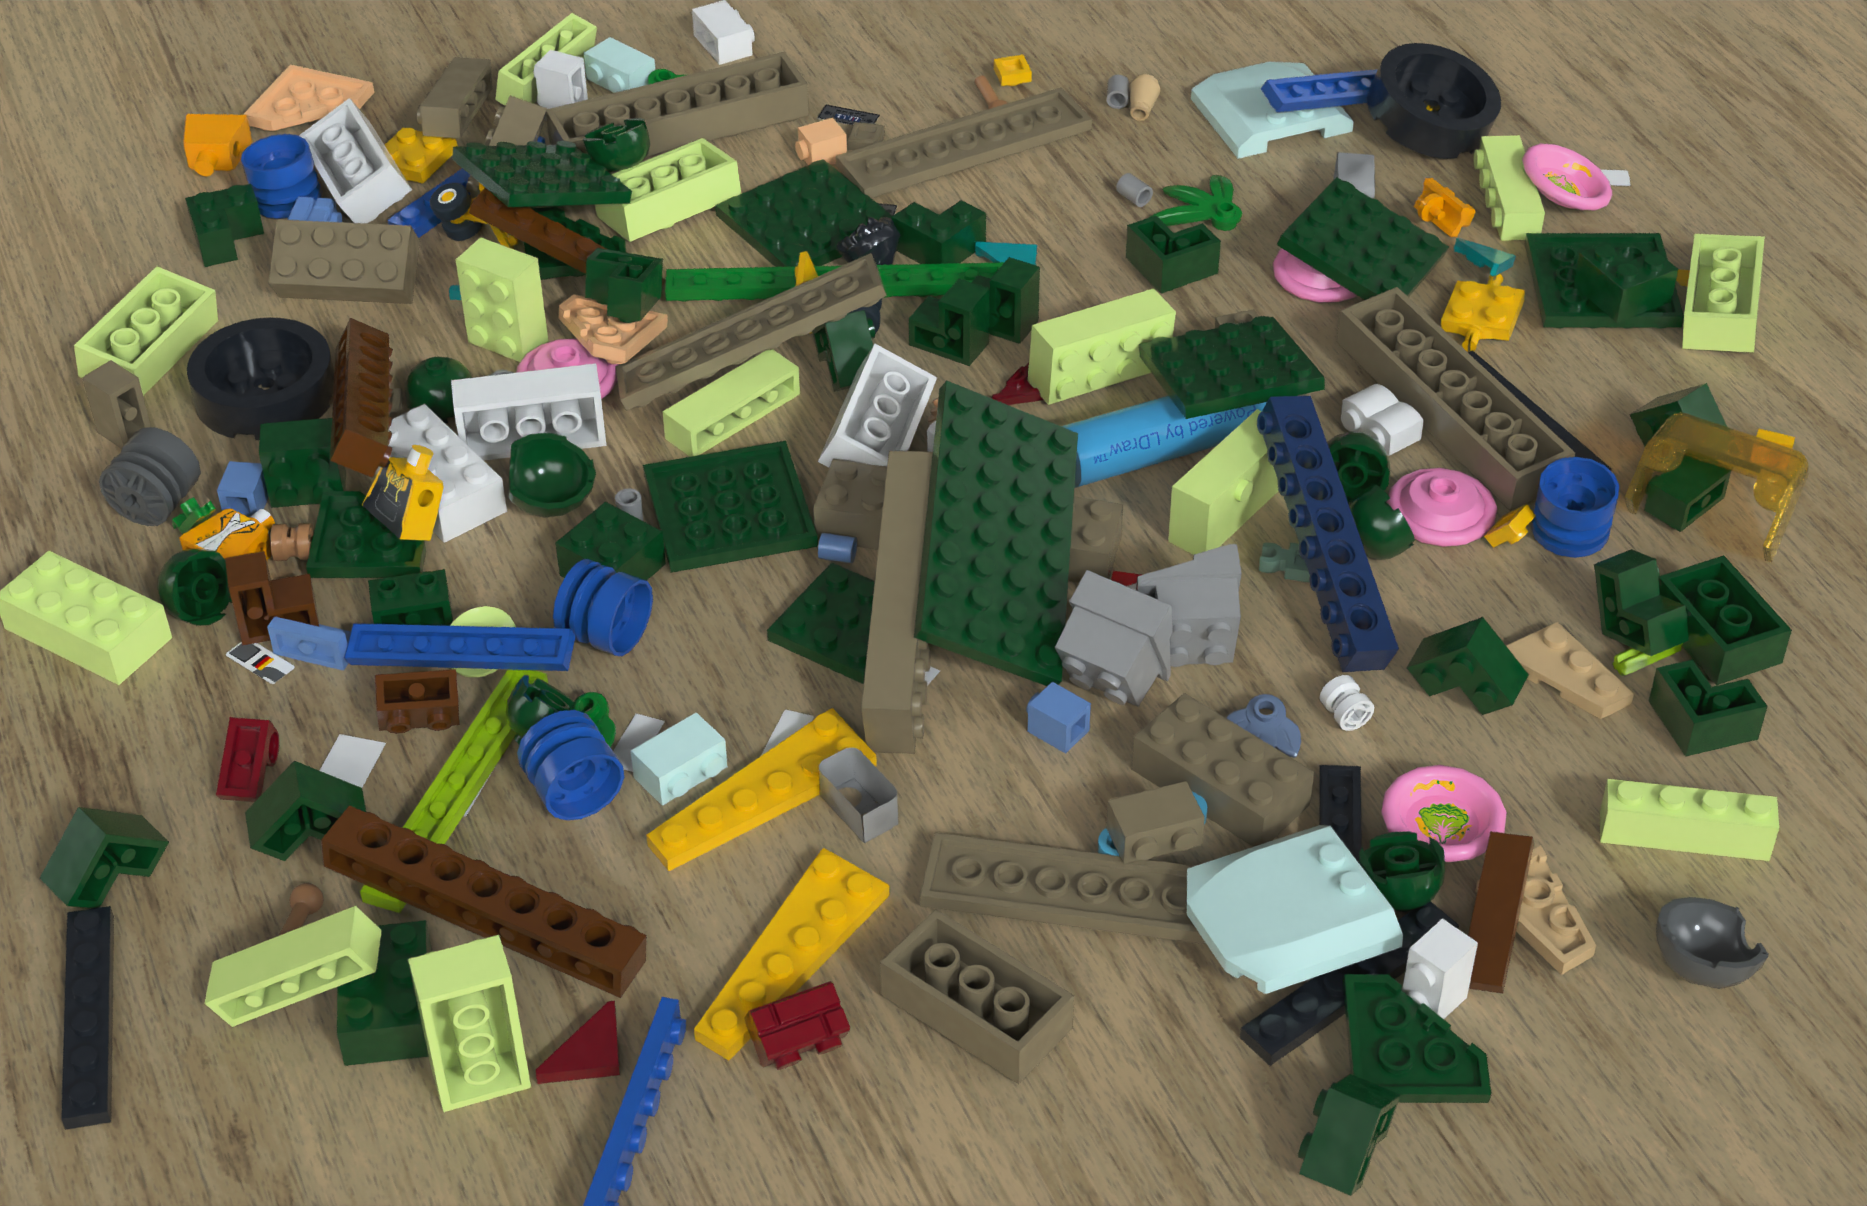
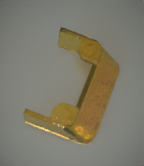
[1624,413,1809,563]

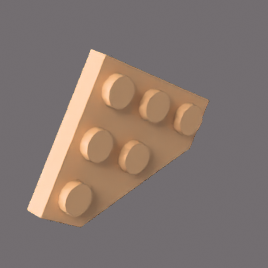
[243,64,374,131]
[559,294,668,364]

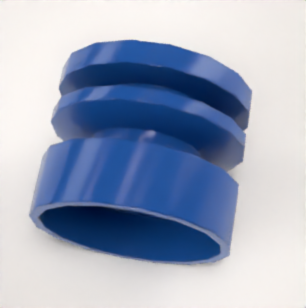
[241,134,322,219]
[1531,457,1619,558]
[553,559,653,656]
[517,710,625,821]

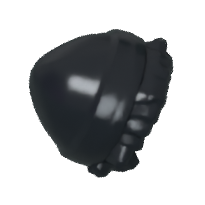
[836,217,901,265]

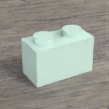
[584,37,655,93]
[630,713,728,806]

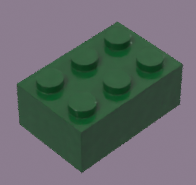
[1658,555,1792,685]
[337,920,432,1066]

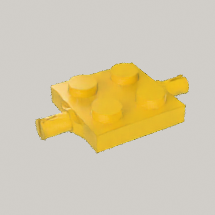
[385,128,457,183]
[1441,274,1525,352]

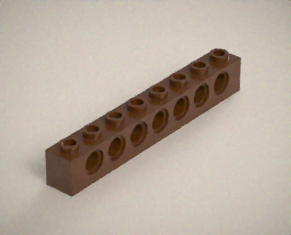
[330,318,393,478]
[321,805,647,998]

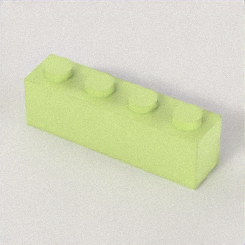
[495,13,597,106]
[1474,135,1545,241]
[662,350,800,457]
[1600,779,1779,861]
[204,906,382,1027]

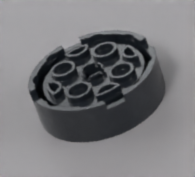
[1367,43,1501,159]
[187,317,335,440]

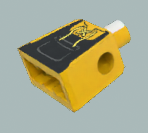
[362,445,444,541]

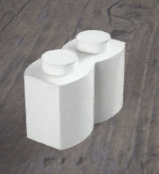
[1341,384,1423,456]

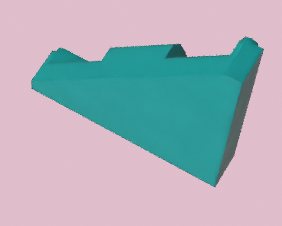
[1454,237,1516,276]
[975,242,1037,265]

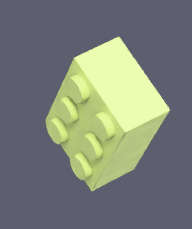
[455,237,548,362]

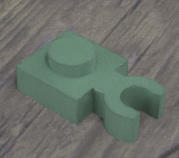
[1259,543,1310,583]

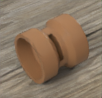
[270,523,314,561]

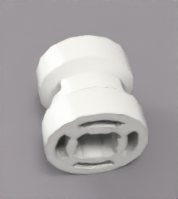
[1320,675,1375,731]

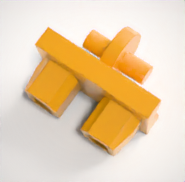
[1413,178,1476,237]

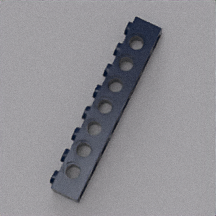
[1257,396,1399,672]

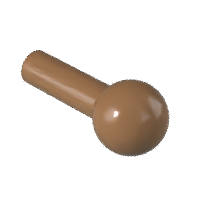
[974,75,1007,110]
[279,883,324,936]

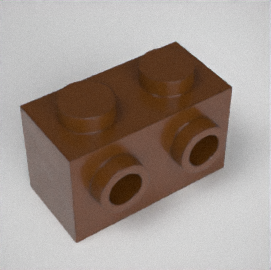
[375,669,460,734]

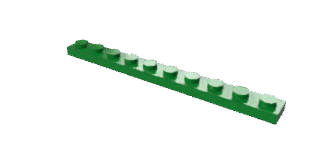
[665,262,1004,302]

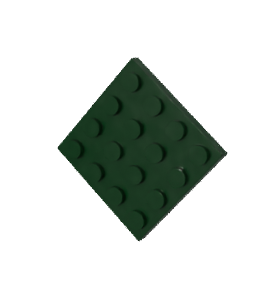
[452,141,632,207]
[716,159,893,267]
[1276,177,1449,300]
[1524,233,1684,329]
[1139,316,1325,419]
[643,441,818,573]

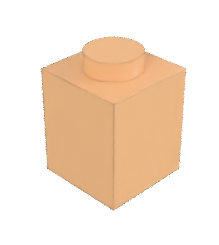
[795,118,847,165]

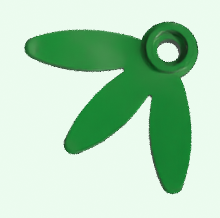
[1150,175,1242,231]

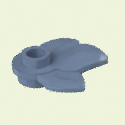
[1227,694,1301,758]

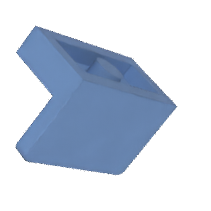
[267,617,351,671]

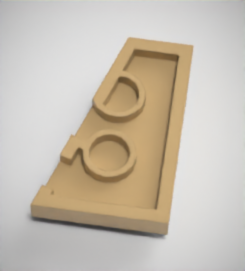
[1506,622,1634,719]
[1475,845,1596,975]

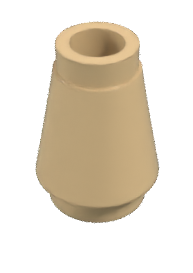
[1130,74,1161,121]

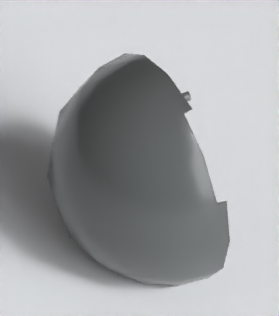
[1656,897,1769,989]

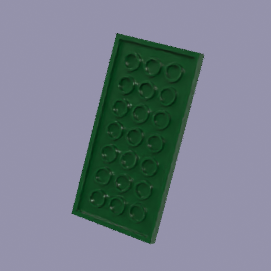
[914,380,1078,686]

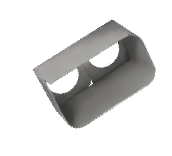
[1333,152,1375,198]
[819,748,898,843]

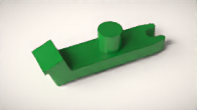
[172,497,216,535]

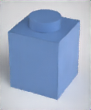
[217,461,269,517]
[1026,682,1091,754]

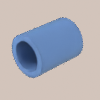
[818,533,857,563]

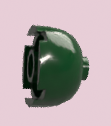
[583,118,650,172]
[405,357,472,424]
[1327,431,1390,504]
[1349,483,1415,560]
[157,549,232,626]
[506,675,585,745]
[1359,831,1445,912]

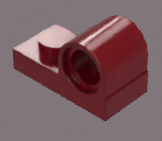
[216,717,280,802]

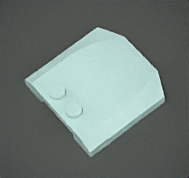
[1191,61,1354,159]
[1187,825,1403,994]

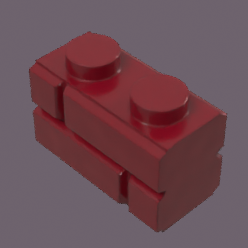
[744,981,850,1070]

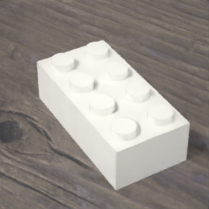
[299,98,412,224]
[818,344,937,468]
[451,363,607,461]
[375,404,507,543]

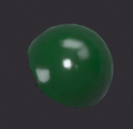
[508,433,596,518]

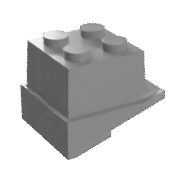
[1136,544,1242,667]
[1055,570,1173,707]

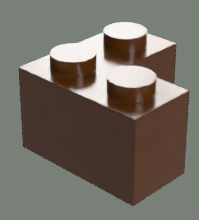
[225,551,319,645]

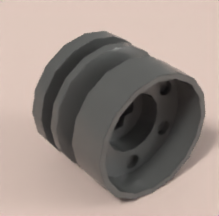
[99,427,201,526]

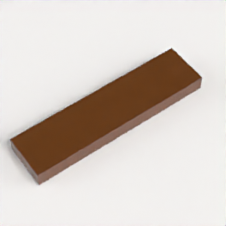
[1468,831,1534,994]

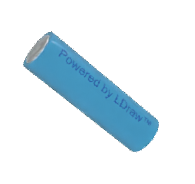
[1061,396,1267,488]

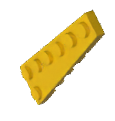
[646,708,877,871]
[694,848,890,1061]

